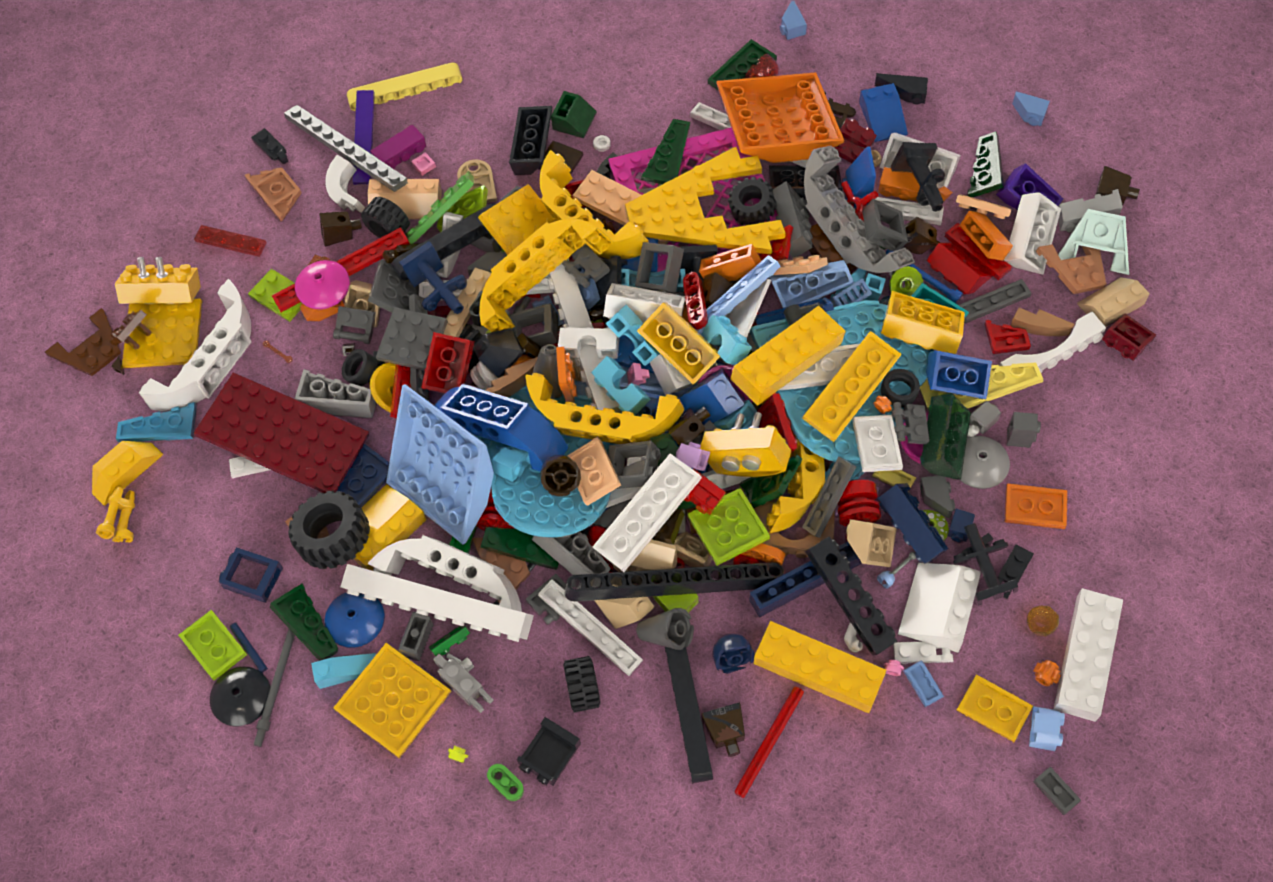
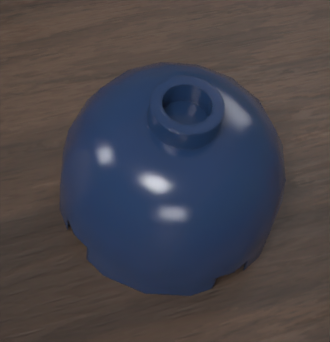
[712,634,755,674]

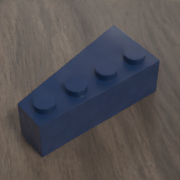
[878,483,948,564]

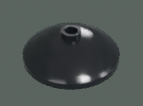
[210,666,271,727]

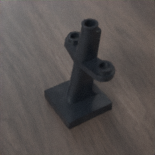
[891,142,945,212]
[677,245,718,306]
[953,523,1018,606]

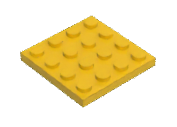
[478,184,556,255]
[122,299,202,368]
[333,643,451,758]

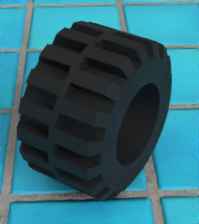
[728,177,776,226]
[361,197,410,238]
[563,656,600,713]

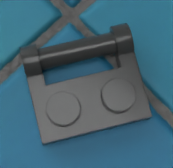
[333,306,376,344]

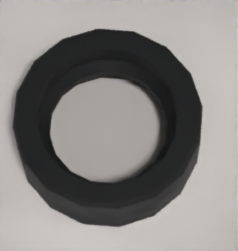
[341,349,377,386]
[880,369,920,407]

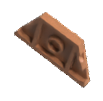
[244,167,302,221]
[472,538,530,604]

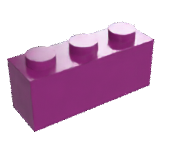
[370,124,426,169]

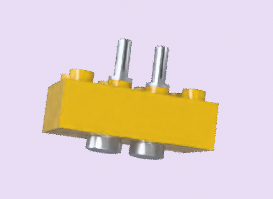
[115,257,201,304]
[700,412,791,477]

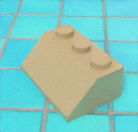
[1077,277,1150,327]
[846,520,897,567]
[613,539,677,572]

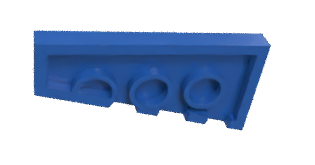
[754,297,834,325]

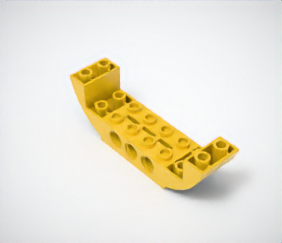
[540,150,649,259]
[479,219,614,332]
[525,373,684,444]
[762,392,825,533]

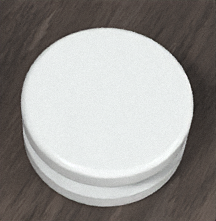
[470,361,503,390]

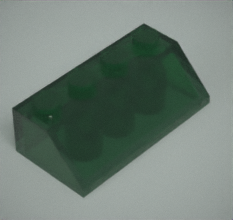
[920,393,971,480]

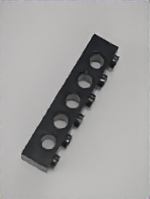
[805,537,897,656]

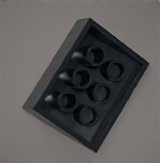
[769,165,843,201]

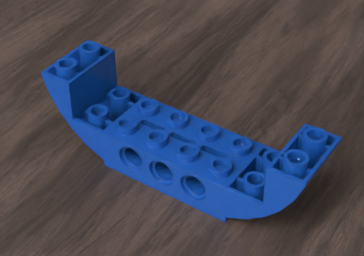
[434,384,569,471]

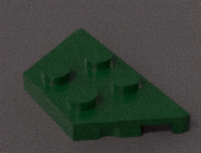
[740,455,802,509]

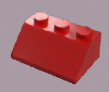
[926,243,993,294]
[421,332,474,393]

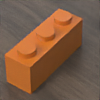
[878,167,920,203]
[960,211,1013,260]
[699,244,761,281]

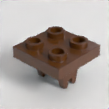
[109,310,152,350]

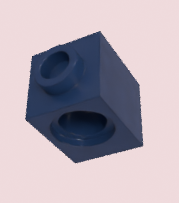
[947,509,975,543]

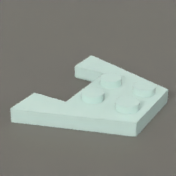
[1058,209,1129,275]

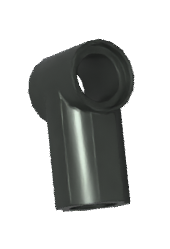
[784,303,824,326]

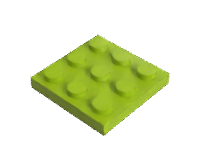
[688,488,770,566]

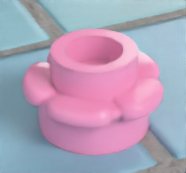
[883,660,904,676]

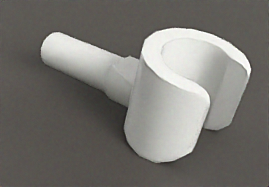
[446,653,474,672]

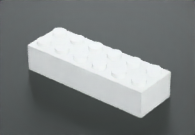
[1053,588,1123,722]

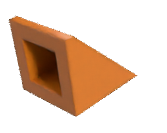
[938,186,953,202]

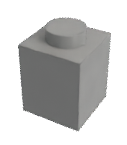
[969,401,1001,435]

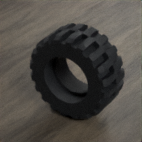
[288,491,370,569]

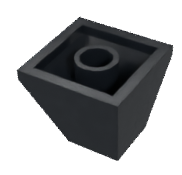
[473,328,524,378]

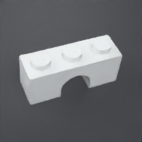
[558,327,619,359]

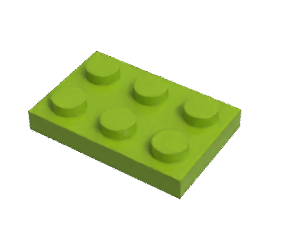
[437,185,488,232]
[248,268,302,322]
[178,610,247,681]

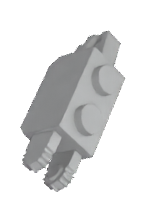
[433,654,494,713]

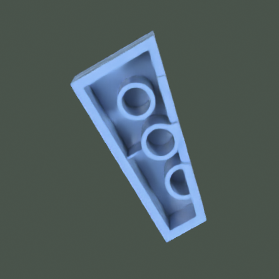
[770,260,854,308]

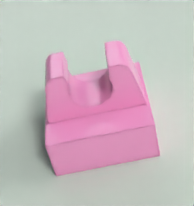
[627,363,650,386]

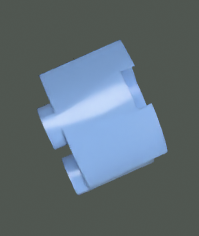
[1029,706,1065,751]

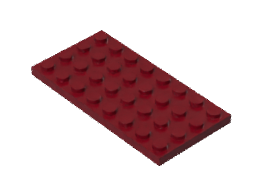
[194,372,369,494]

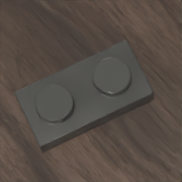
[1033,767,1081,815]

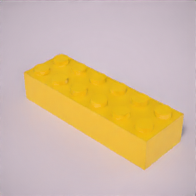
[731,306,846,406]
[753,621,887,713]

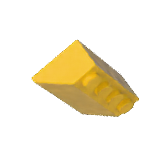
[637,302,720,385]

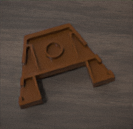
[45,308,121,376]

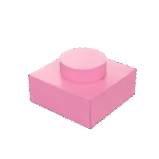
[411,152,436,176]

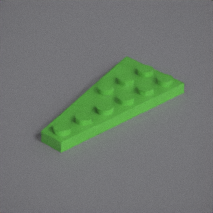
[405,171,474,244]

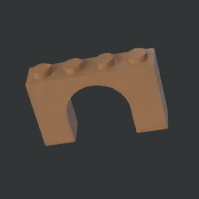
[755,502,835,558]

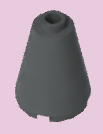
[531,344,562,399]
[636,608,694,650]

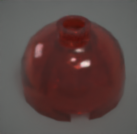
[745,54,779,78]

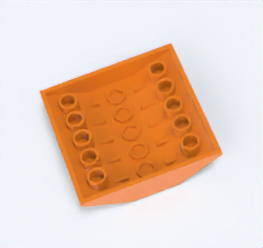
[717,72,844,163]

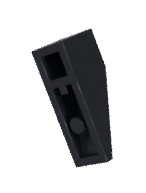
[875,73,928,105]

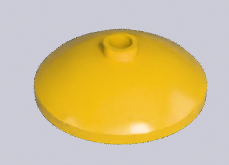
[370,363,396,412]

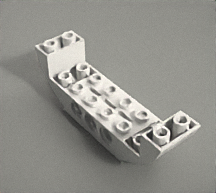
[139,279,251,411]
[368,535,522,612]

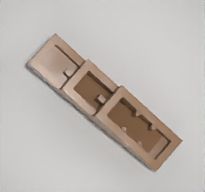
[485,357,538,397]

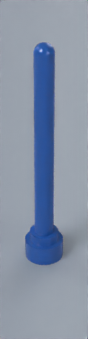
[886,249,963,303]

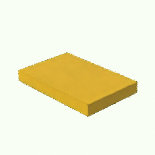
[957,674,1033,742]

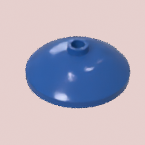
[324,592,385,648]

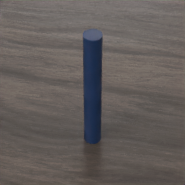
[230,623,268,673]

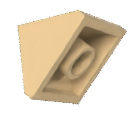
[671,531,713,567]

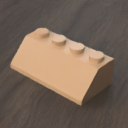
[368,179,442,219]

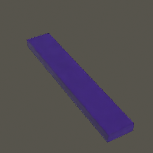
[353,90,375,185]

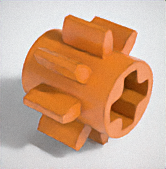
[1033,660,1062,686]

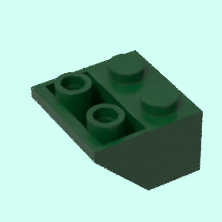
[551,91,597,138]

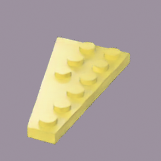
[920,362,1043,417]

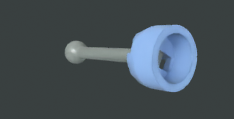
[877,552,916,589]

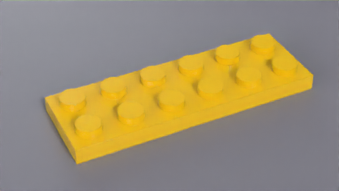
[802,331,902,442]

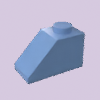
[780,1,807,40]
[1012,91,1050,126]

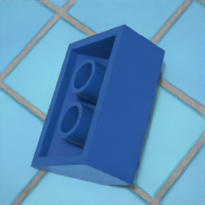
[926,351,992,399]

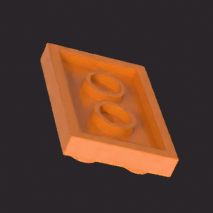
[556,346,577,403]
[1004,483,1067,529]

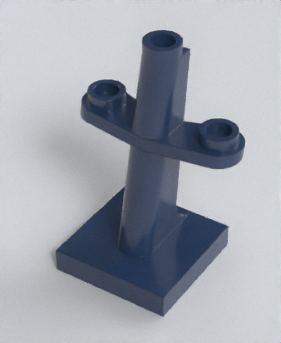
[399,241,467,314]

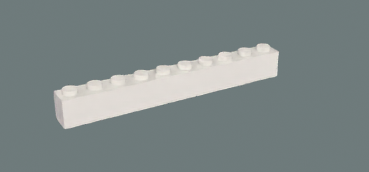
[547,259,621,413]
[340,564,534,642]

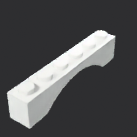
[999,312,1106,373]

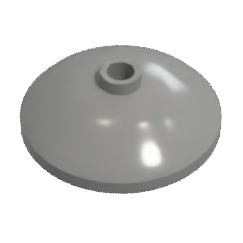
[951,436,1010,489]

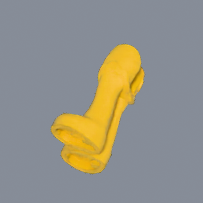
[96,486,135,542]

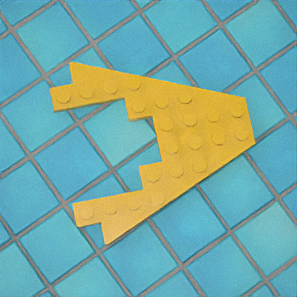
[625,147,785,254]

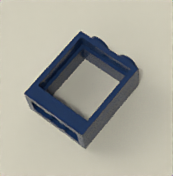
[219,547,283,603]

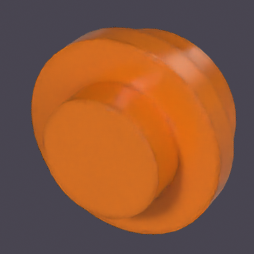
[873,395,892,414]

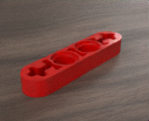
[683,272,708,330]

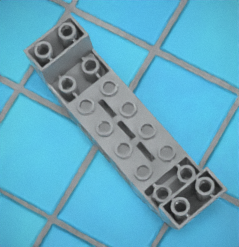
[804,146,915,273]

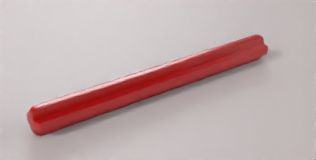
[735,687,804,798]

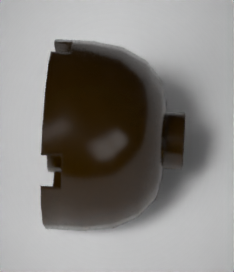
[540,455,581,497]

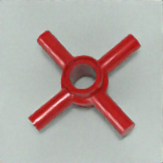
[841,181,879,222]

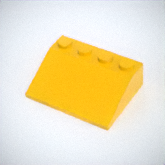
[881,291,965,354]
[354,484,427,571]

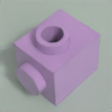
[676,442,710,471]

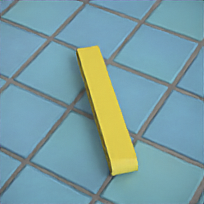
[347,63,463,111]

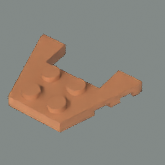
[1036,244,1107,294]

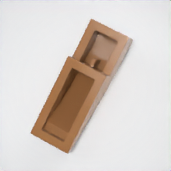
[1011,307,1074,336]

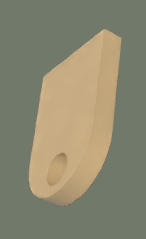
[457,159,497,203]

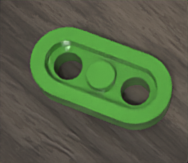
[487,764,524,801]

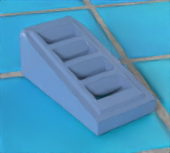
[829,278,872,307]

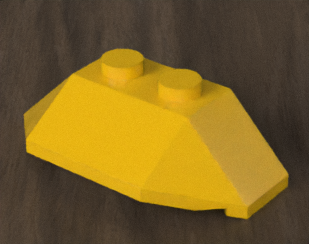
[92,441,164,506]

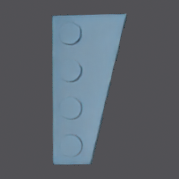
[116,402,197,442]

